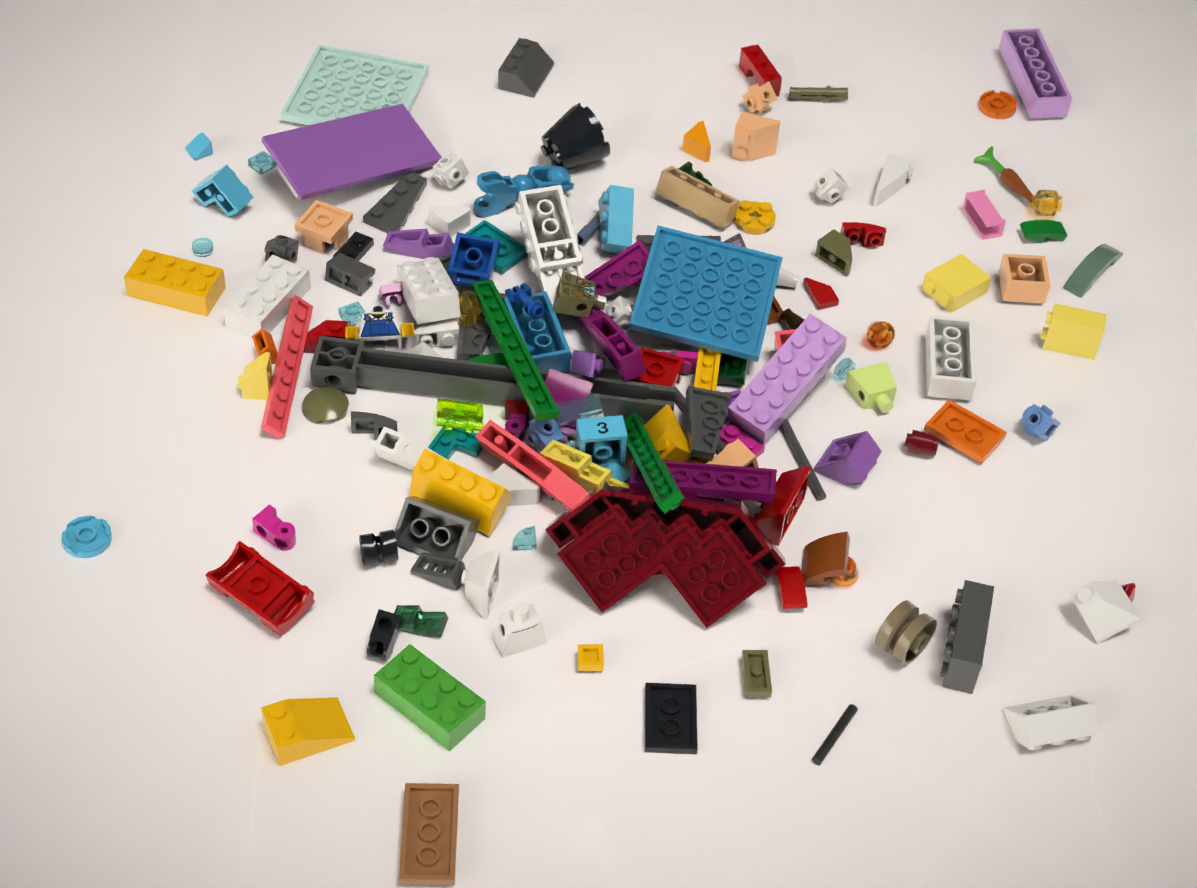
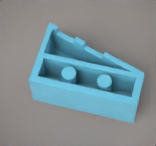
[598,185,634,253]

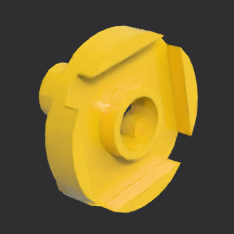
[734,200,776,235]

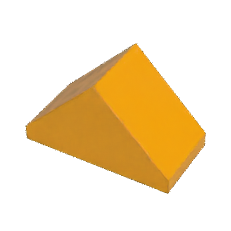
[682,121,711,162]

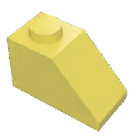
[238,352,273,400]

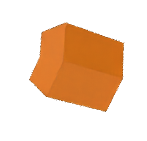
[252,328,278,365]

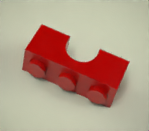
[739,44,782,97]

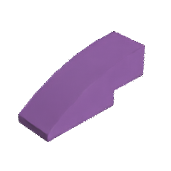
[383,228,454,259]

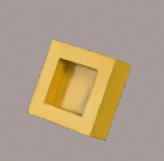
[577,644,604,671]

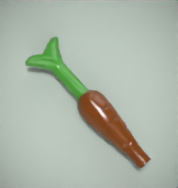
[974,146,1036,203]

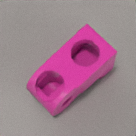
[252,504,296,551]

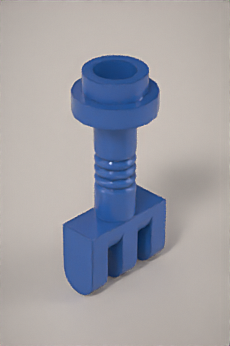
[505,283,545,318]

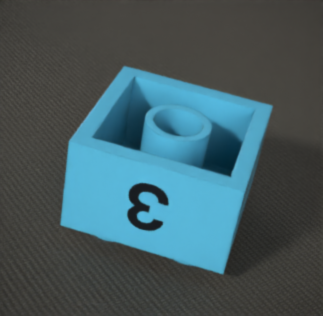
[575,415,628,467]

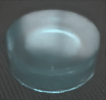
[192,237,214,257]
[834,357,856,380]

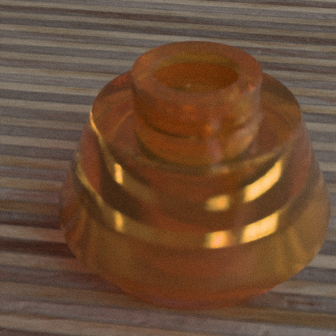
[866,321,895,349]
[827,556,859,587]

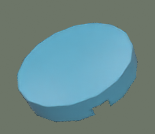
[62,515,112,559]

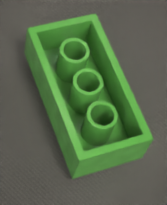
[374,644,486,751]

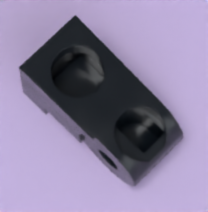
[367,609,405,661]

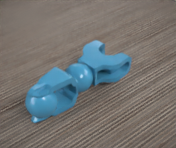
[473,165,574,217]

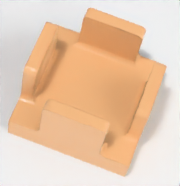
[294,200,353,253]

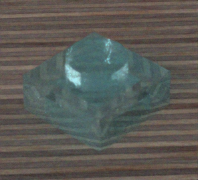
[248,150,277,175]
[338,301,366,326]

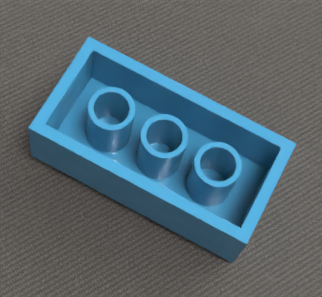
[504,291,571,372]

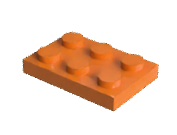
[924,399,1007,464]

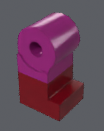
[505,400,529,442]

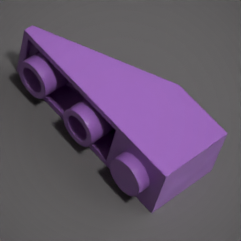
[570,350,605,377]

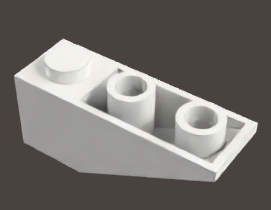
[374,427,450,471]

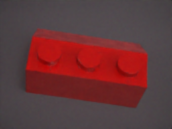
[754,466,811,546]

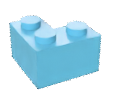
[191,165,254,217]

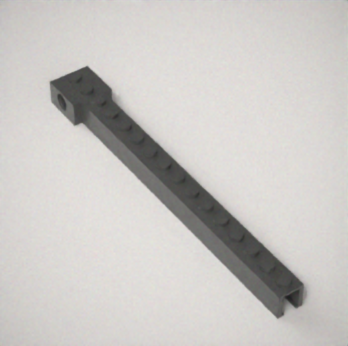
[310,336,677,422]

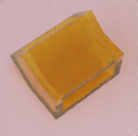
[459,289,482,326]

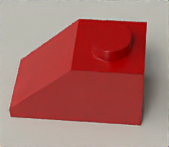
[303,320,349,353]

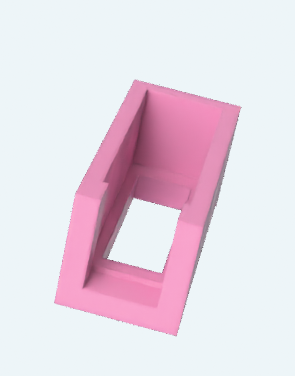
[963,189,1006,240]

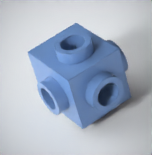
[1020,404,1061,441]
[525,418,564,453]

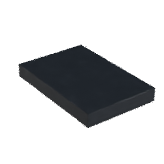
[645,682,698,755]

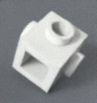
[432,152,469,188]
[813,167,849,204]
[604,296,634,332]

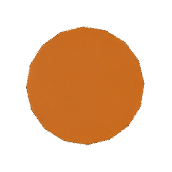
[978,90,1017,119]

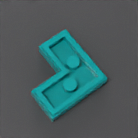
[428,422,483,460]

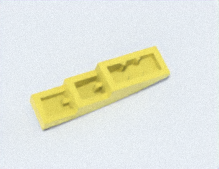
[539,440,629,492]

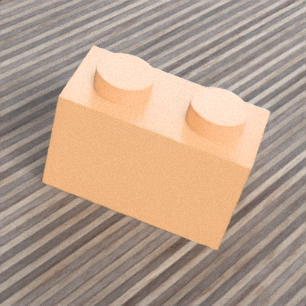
[732,111,781,161]

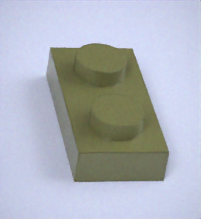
[741,650,772,698]

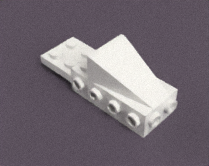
[515,185,585,313]

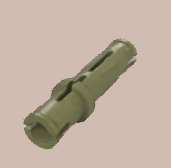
[789,86,848,101]

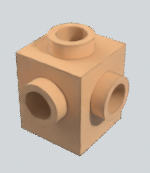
[742,82,777,113]

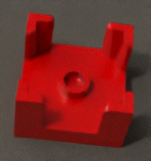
[629,347,684,387]

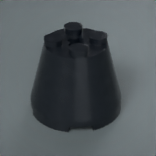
[540,103,610,170]

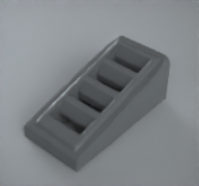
[410,553,466,591]

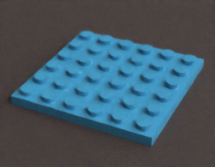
[628,225,783,362]

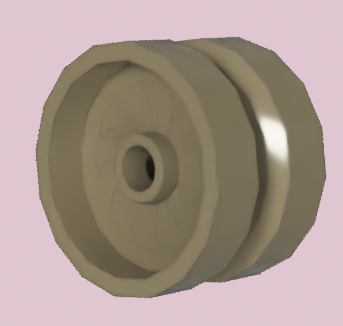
[875,600,937,665]

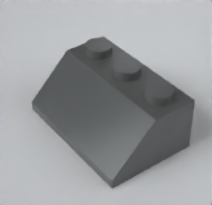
[498,37,554,98]
[394,496,480,561]

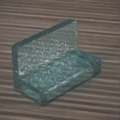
[555,393,604,427]

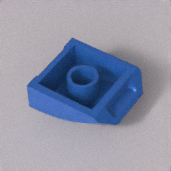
[447,232,500,286]

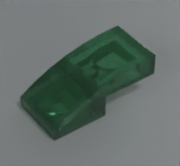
[394,605,448,638]

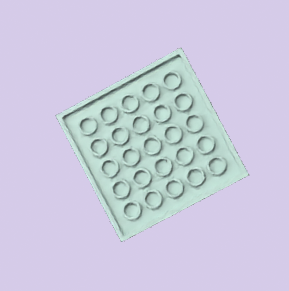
[280,44,429,125]

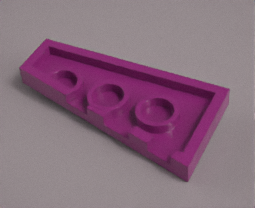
[584,240,650,297]

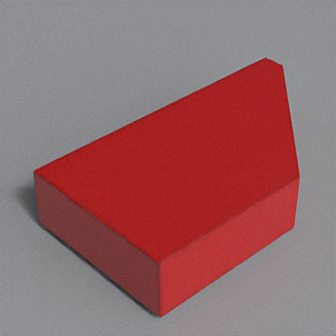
[803,277,839,309]

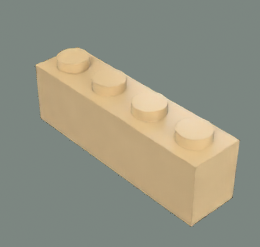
[656,166,740,228]

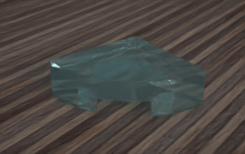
[512,526,537,551]

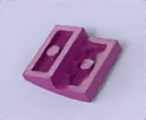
[545,369,593,429]

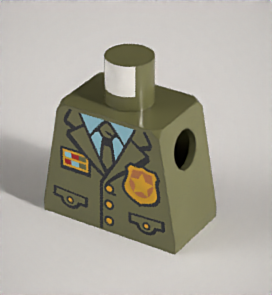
[554,271,607,317]

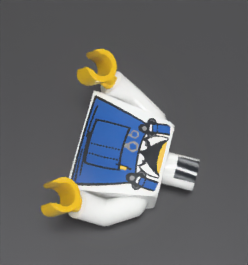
[345,306,415,352]

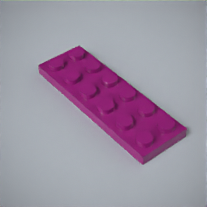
[629,460,777,503]

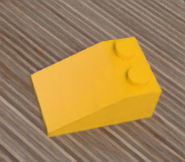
[645,404,692,462]
[261,697,355,766]

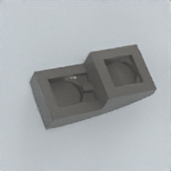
[351,411,398,440]

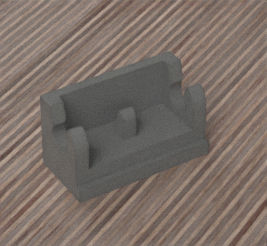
[325,253,375,296]

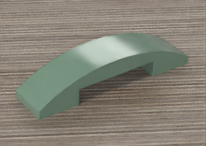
[1063,243,1123,298]

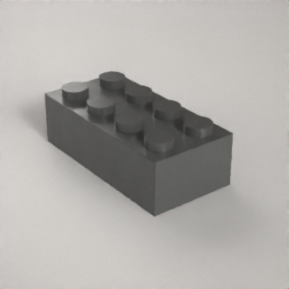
[940,580,995,694]

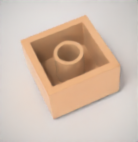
[998,254,1050,303]

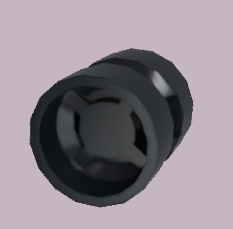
[359,529,398,566]

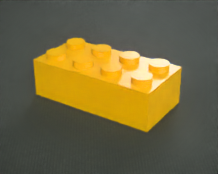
[124,249,226,316]

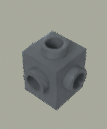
[265,235,299,263]

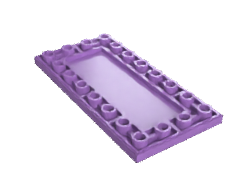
[261,104,442,200]

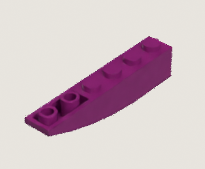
[574,307,646,382]

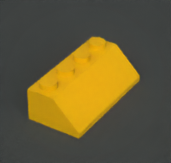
[409,449,512,537]

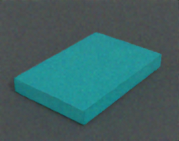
[465,220,528,275]

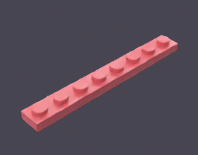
[261,295,313,440]

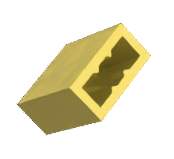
[922,254,991,313]
[1040,303,1107,359]

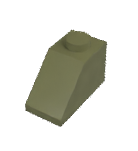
[815,229,853,277]

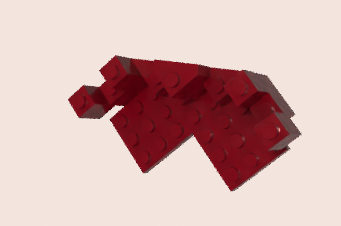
[545,481,786,628]

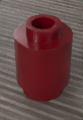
[904,429,939,456]

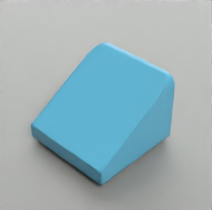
[185,132,213,160]

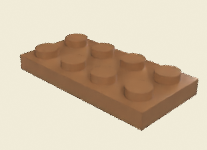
[399,783,459,886]

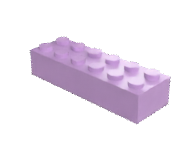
[999,28,1072,119]
[728,313,847,445]

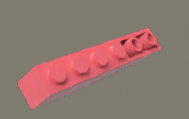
[475,420,589,510]

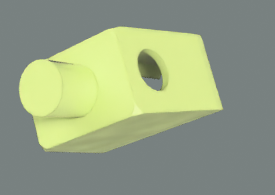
[845,362,897,413]

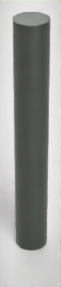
[812,704,858,765]

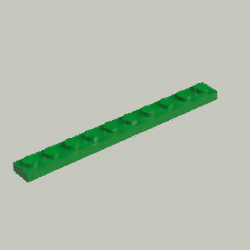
[471,280,559,422]
[624,412,684,513]

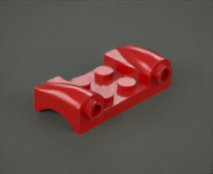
[205,541,315,637]

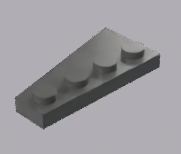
[363,172,427,233]
[457,291,507,360]
[686,386,732,460]

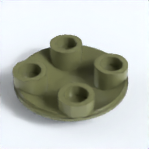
[303,387,349,423]

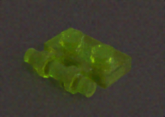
[436,398,484,433]

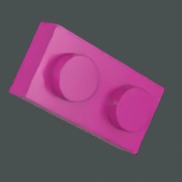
[720,421,765,458]

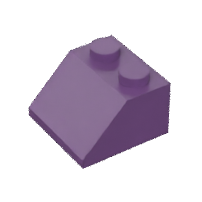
[814,431,882,485]

